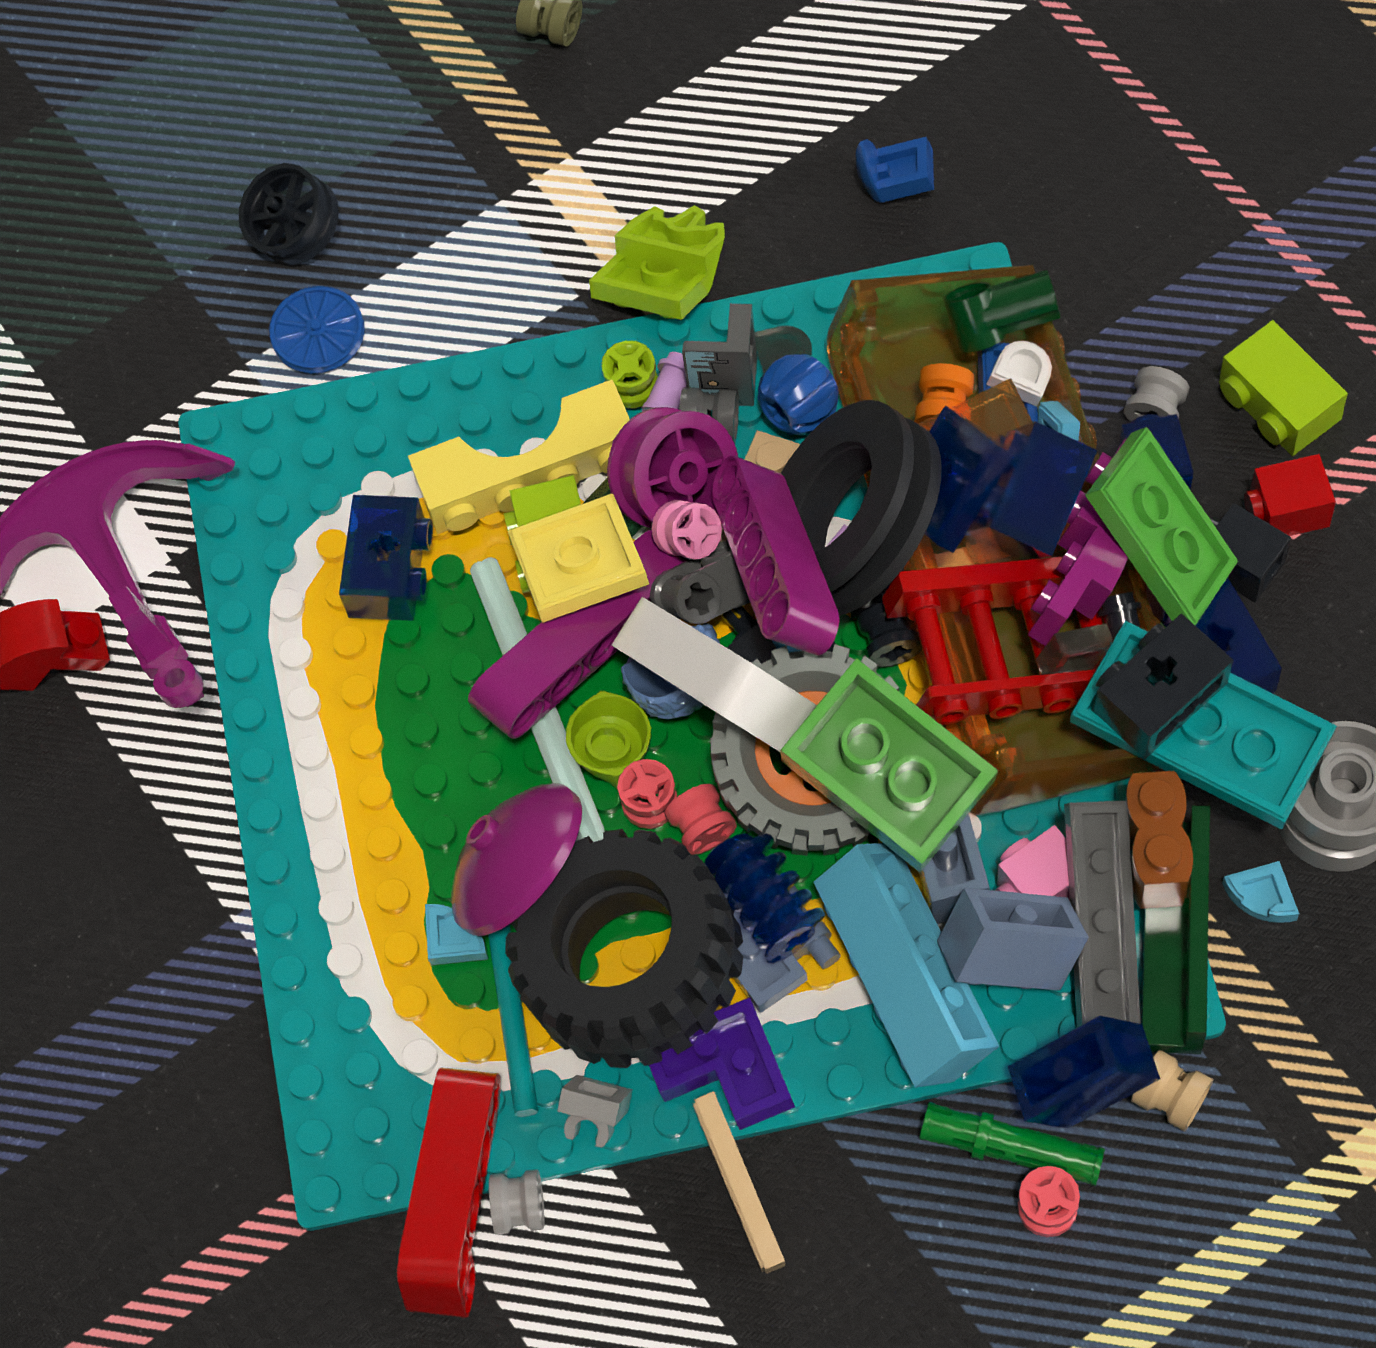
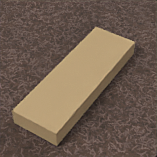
[693,1091,785,1274]

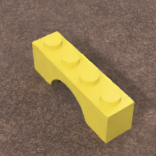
[408,379,630,534]

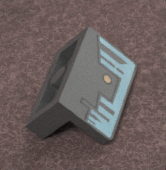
[682,304,758,406]

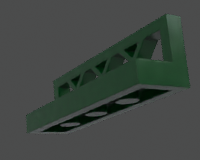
[1141,806,1210,1055]

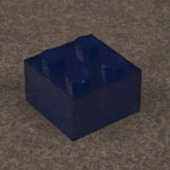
[963,421,1098,560]

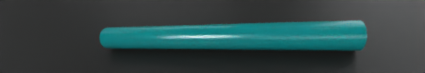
[488,924,538,1117]

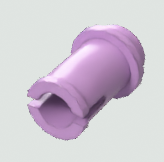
[642,352,687,411]

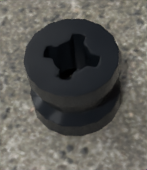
[857,603,922,667]

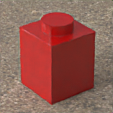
[1244,454,1336,536]

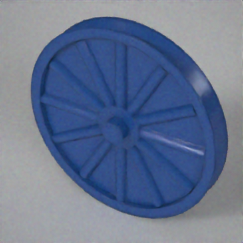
[269,286,365,373]

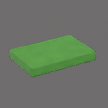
[1085,427,1238,625]

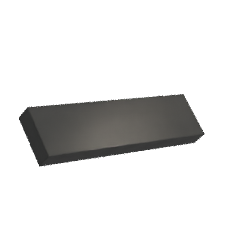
[1064,801,1142,1042]

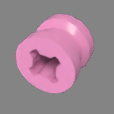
[651,500,722,559]

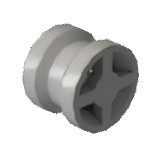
[1124,366,1190,433]
[489,1170,545,1235]

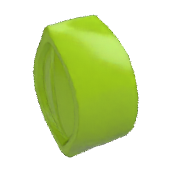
[566,691,651,789]

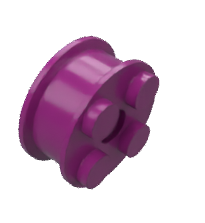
[607,407,738,528]

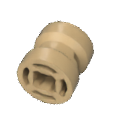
[1131,1049,1214,1132]

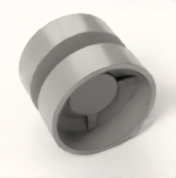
[1278,721,1376,872]

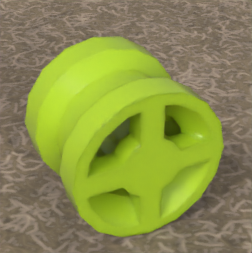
[601,340,658,408]

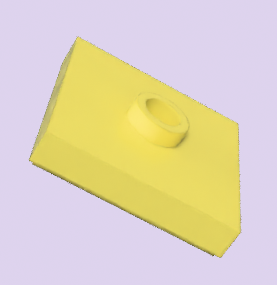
[508,493,649,623]

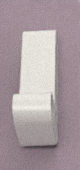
[612,597,817,752]

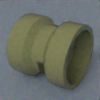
[516,0,582,47]

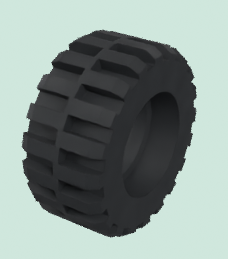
[505,829,744,1068]

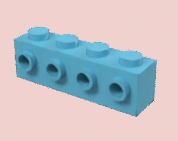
[814,843,1000,1087]

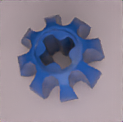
[757,354,839,435]

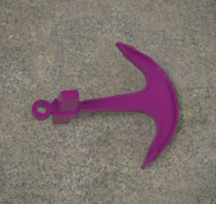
[0,440,235,708]

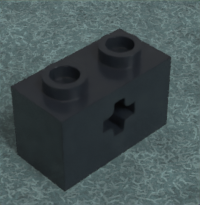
[1094,613,1234,759]

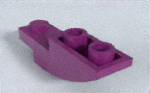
[1028,439,1128,647]

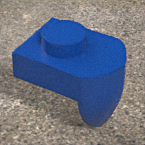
[855,137,934,202]

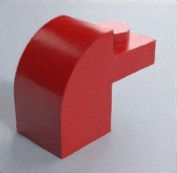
[0,599,110,691]

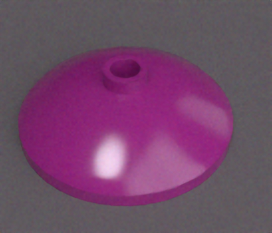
[451,783,582,936]

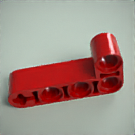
[397,1068,501,1318]

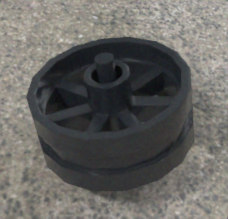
[239,163,339,265]

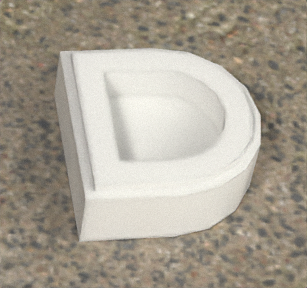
[986,341,1052,407]

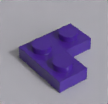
[649,997,795,1130]

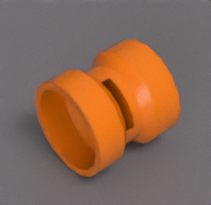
[914,363,975,436]

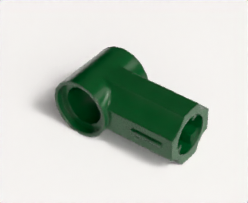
[943,270,1061,353]

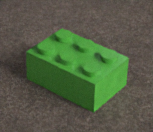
[780,658,998,873]

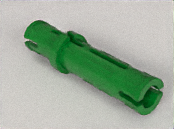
[920,1102,1105,1186]

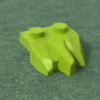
[589,205,725,320]

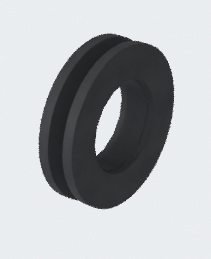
[781,400,942,616]

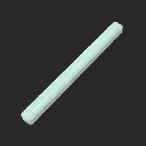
[470,557,605,842]

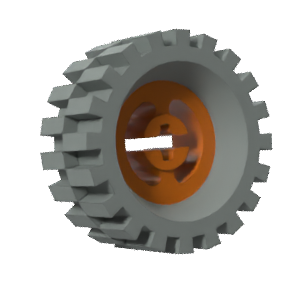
[711,644,899,856]

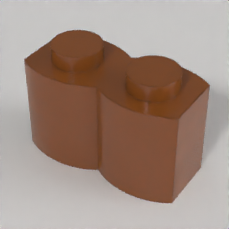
[1125,771,1193,909]

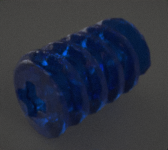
[704,833,825,964]

